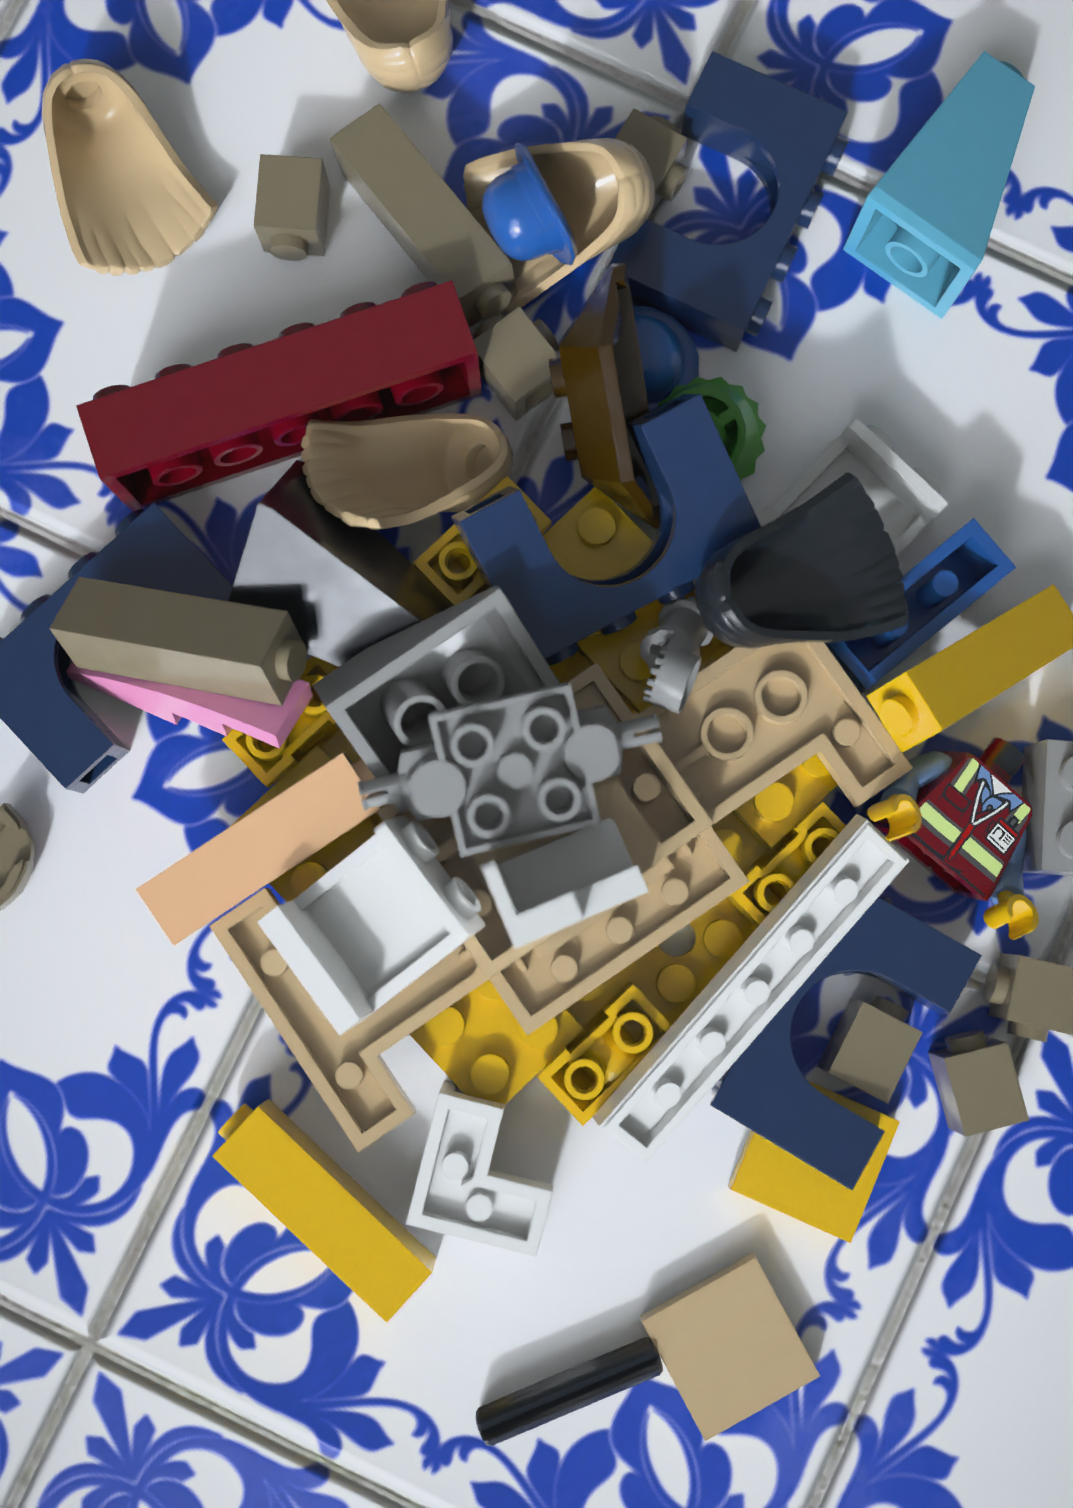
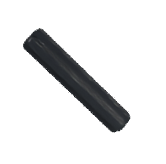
[475,1337,663,1446]

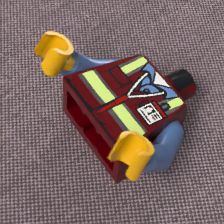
[867,737,1039,940]

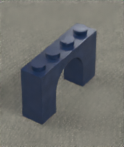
[607,51,849,352]
[451,394,761,666]
[0,503,233,794]
[710,897,982,1191]

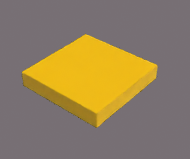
[728,1080,900,1243]

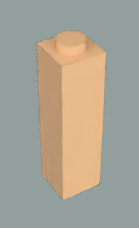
[136,753,384,946]

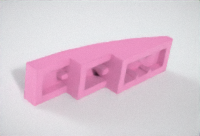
[66,662,313,749]

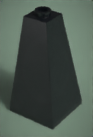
[228,460,455,667]

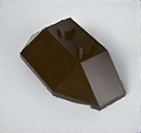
[549,261,660,529]

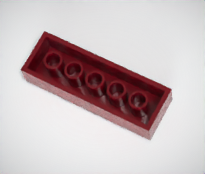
[76,280,482,512]

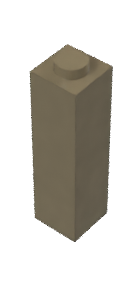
[329,103,517,328]
[49,577,308,706]

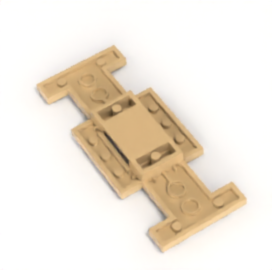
[209,642,913,1153]

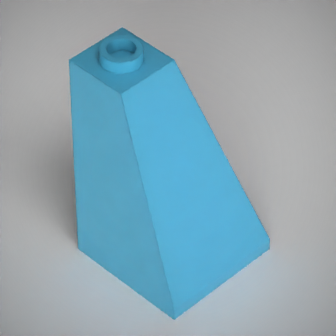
[843,51,1035,319]

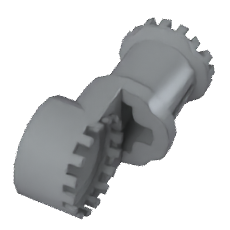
[640,596,714,714]

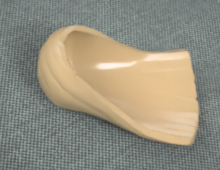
[326,0,453,94]
[42,59,217,276]
[463,138,655,313]
[301,413,513,529]

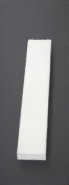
[593,814,910,1164]

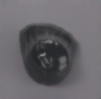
[695,472,909,649]

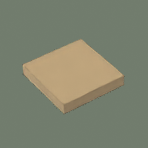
[640,1253,820,1441]

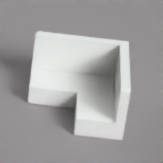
[481,818,649,949]
[406,1080,553,1258]

